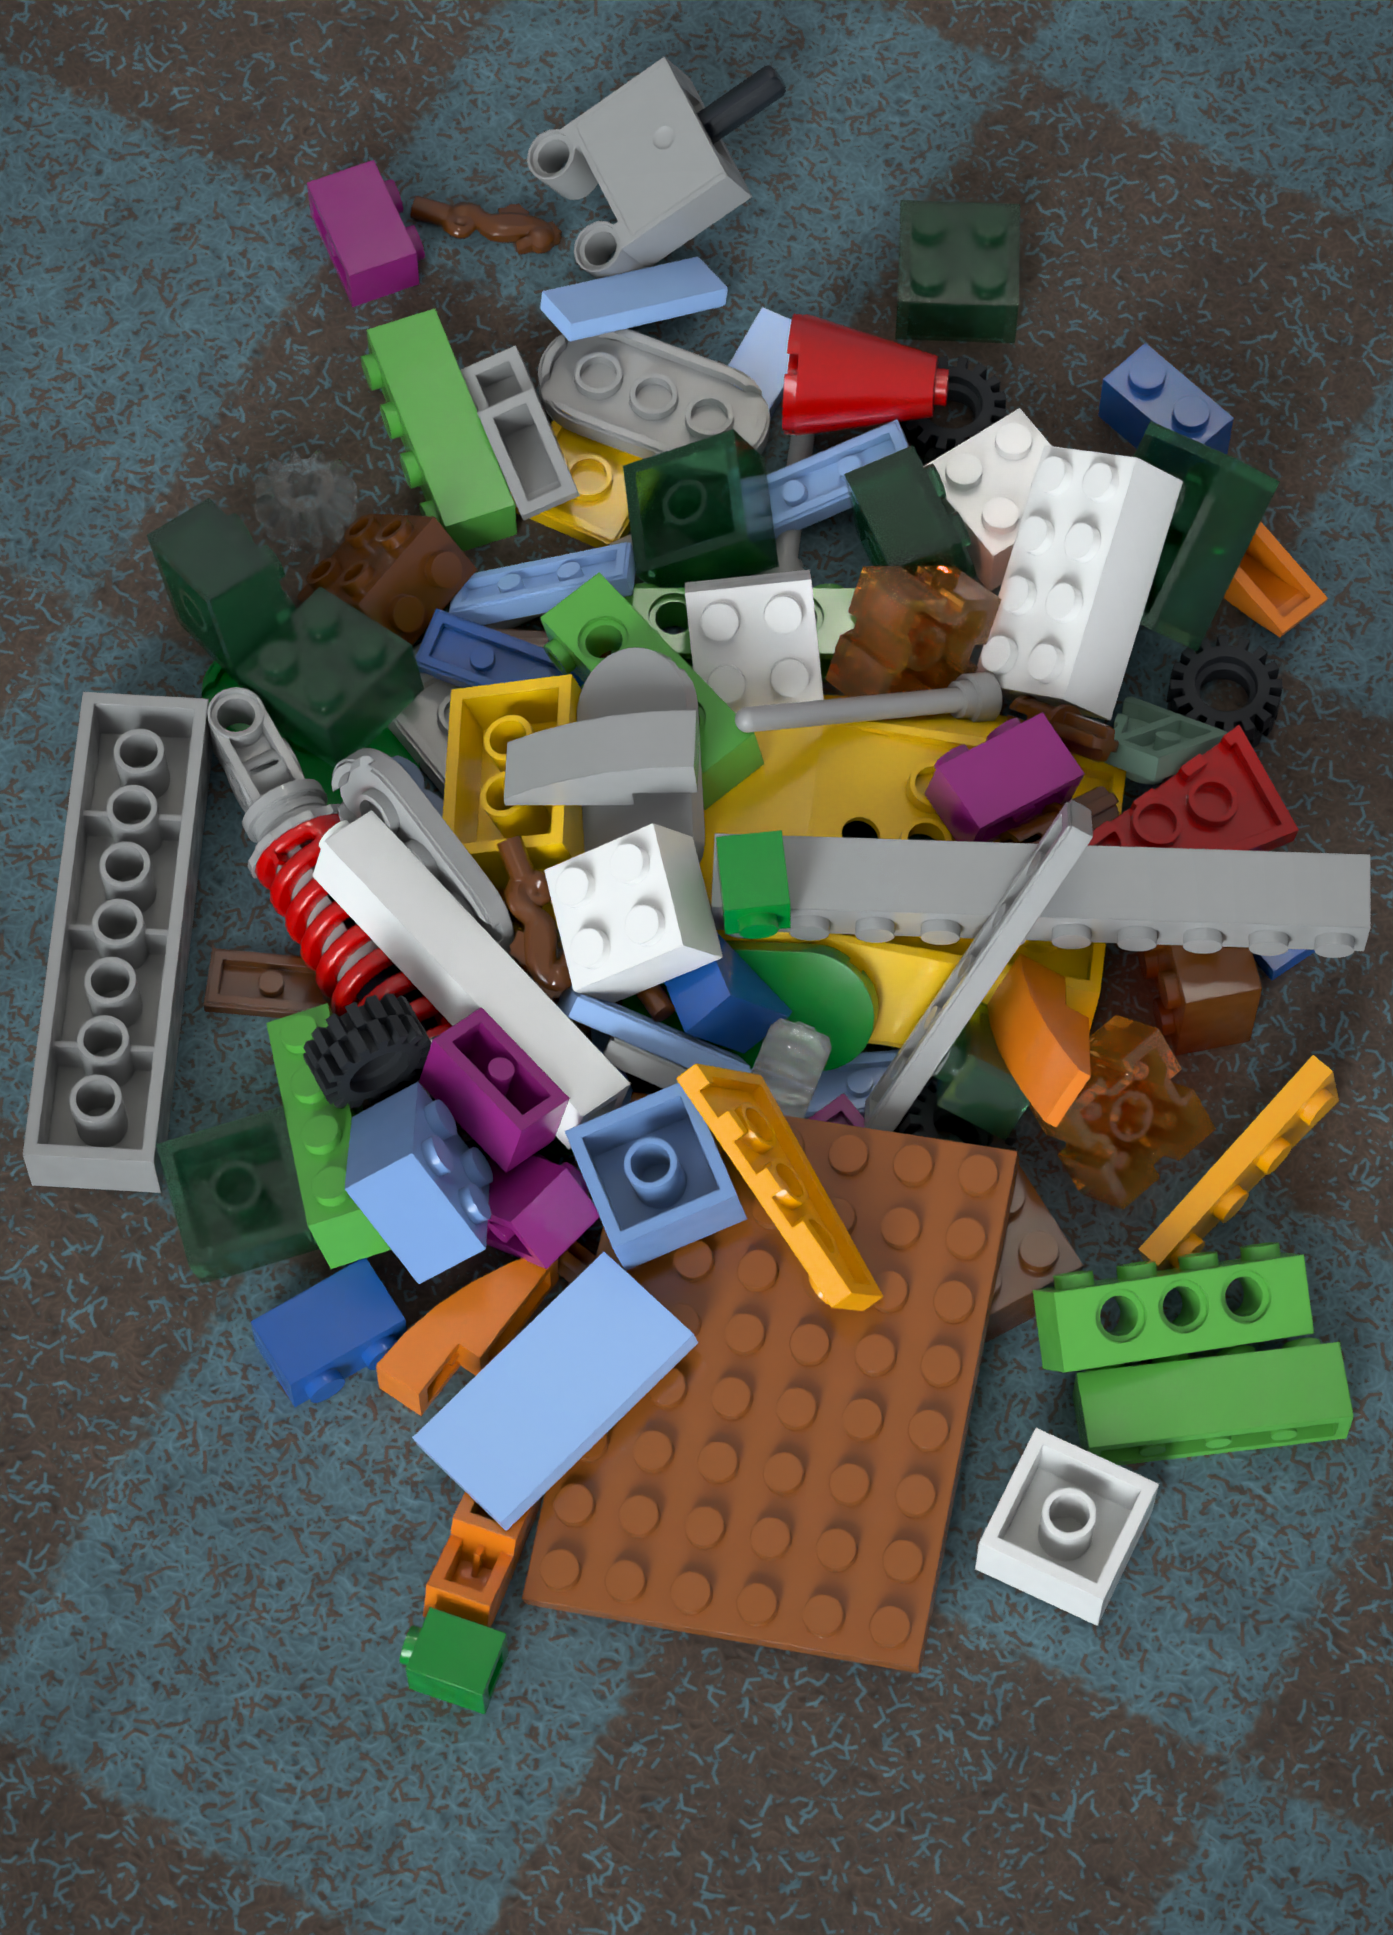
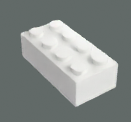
[975,445,1183,721]

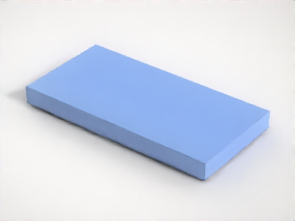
[412,1252,698,1531]

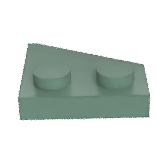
[1104,696,1228,784]

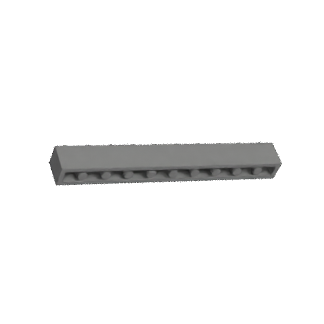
[711,833,1371,958]

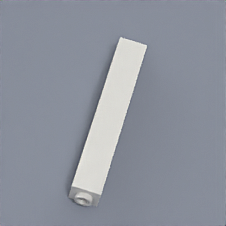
[313,810,631,1150]

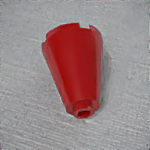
[782,314,949,436]

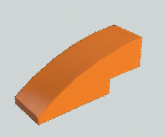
[1165,470,1328,637]
[987,953,1091,1127]
[376,1258,559,1416]
[423,1492,544,1628]

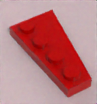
[1088,725,1299,851]

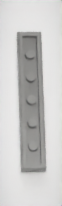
[864,799,1093,1132]

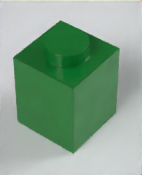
[716,830,791,939]
[399,1607,509,1715]

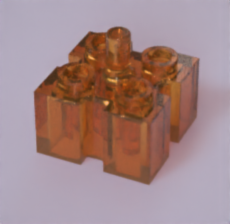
[825,566,1002,697]
[1022,1015,1216,1210]

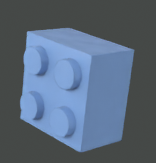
[345,1082,493,1284]
[565,1082,748,1271]

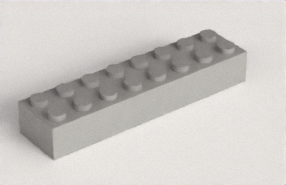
[23,692,213,1193]

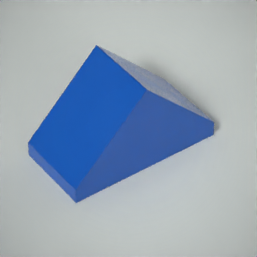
[664,933,792,1053]

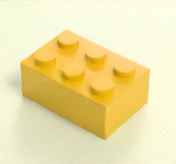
[442,674,585,890]

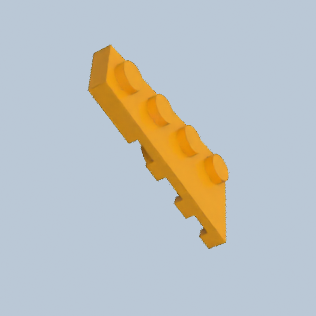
[1138,1055,1339,1271]
[676,1063,884,1311]

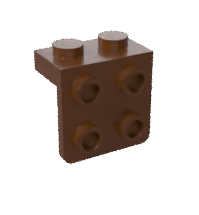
[297,514,477,657]

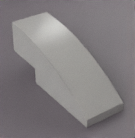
[460,345,580,521]
[504,710,700,805]

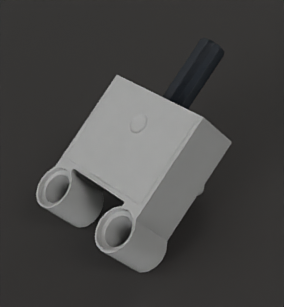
[527,56,786,279]

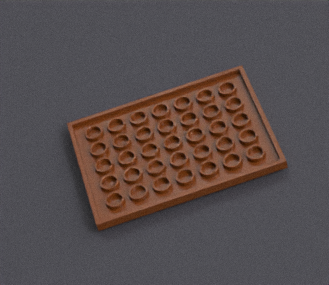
[522,1092,1020,1674]

